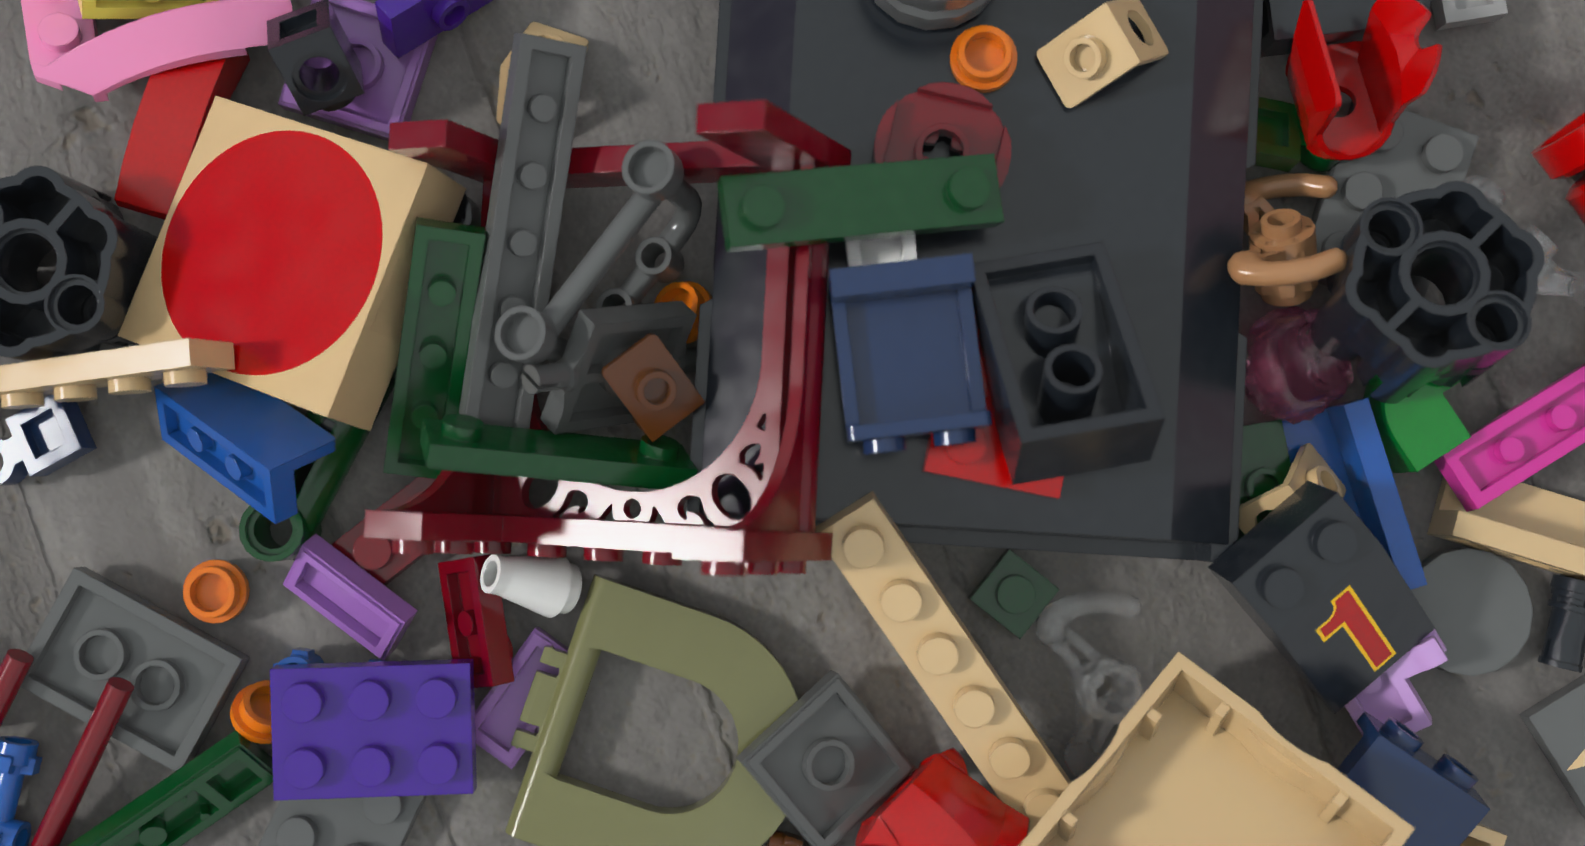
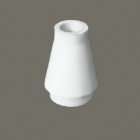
[480,554,582,618]

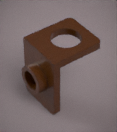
[601,333,705,442]

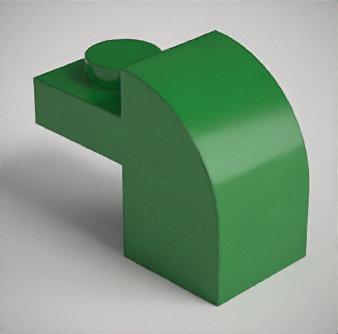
[1363,377,1471,473]

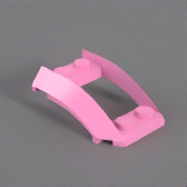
[21,0,293,102]

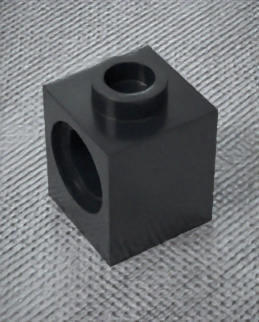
[267,0,364,116]

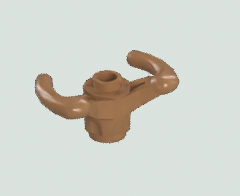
[1227,173,1348,307]

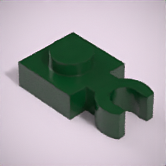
[1255,97,1339,172]

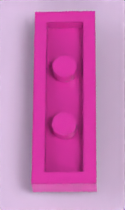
[1434,363,1585,512]

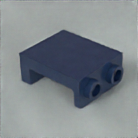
[828,253,992,455]
[1337,711,1491,846]

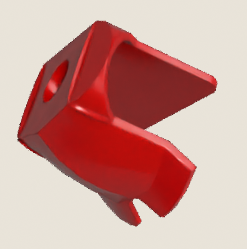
[1285,0,1442,161]
[855,747,1030,846]

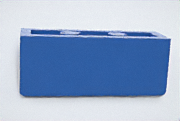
[154,373,336,524]
[1282,397,1428,590]

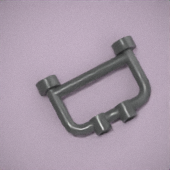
[494,140,702,365]

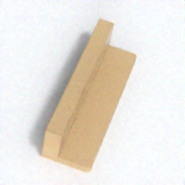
[1427,477,1585,581]

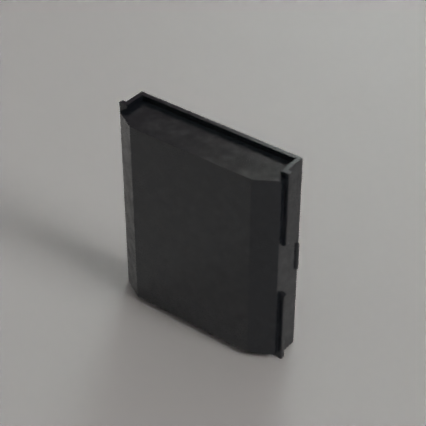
[686,0,1263,562]

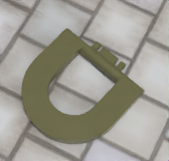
[505,574,798,846]

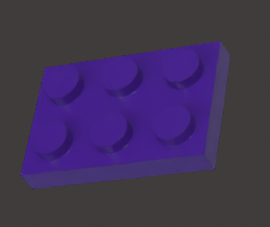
[270,659,477,801]

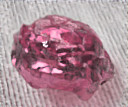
[1245,306,1353,425]

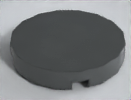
[1411,548,1534,676]

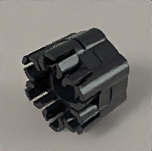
[0,166,158,361]
[1310,181,1545,404]

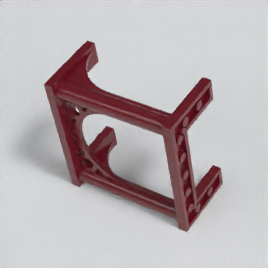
[363,100,852,576]

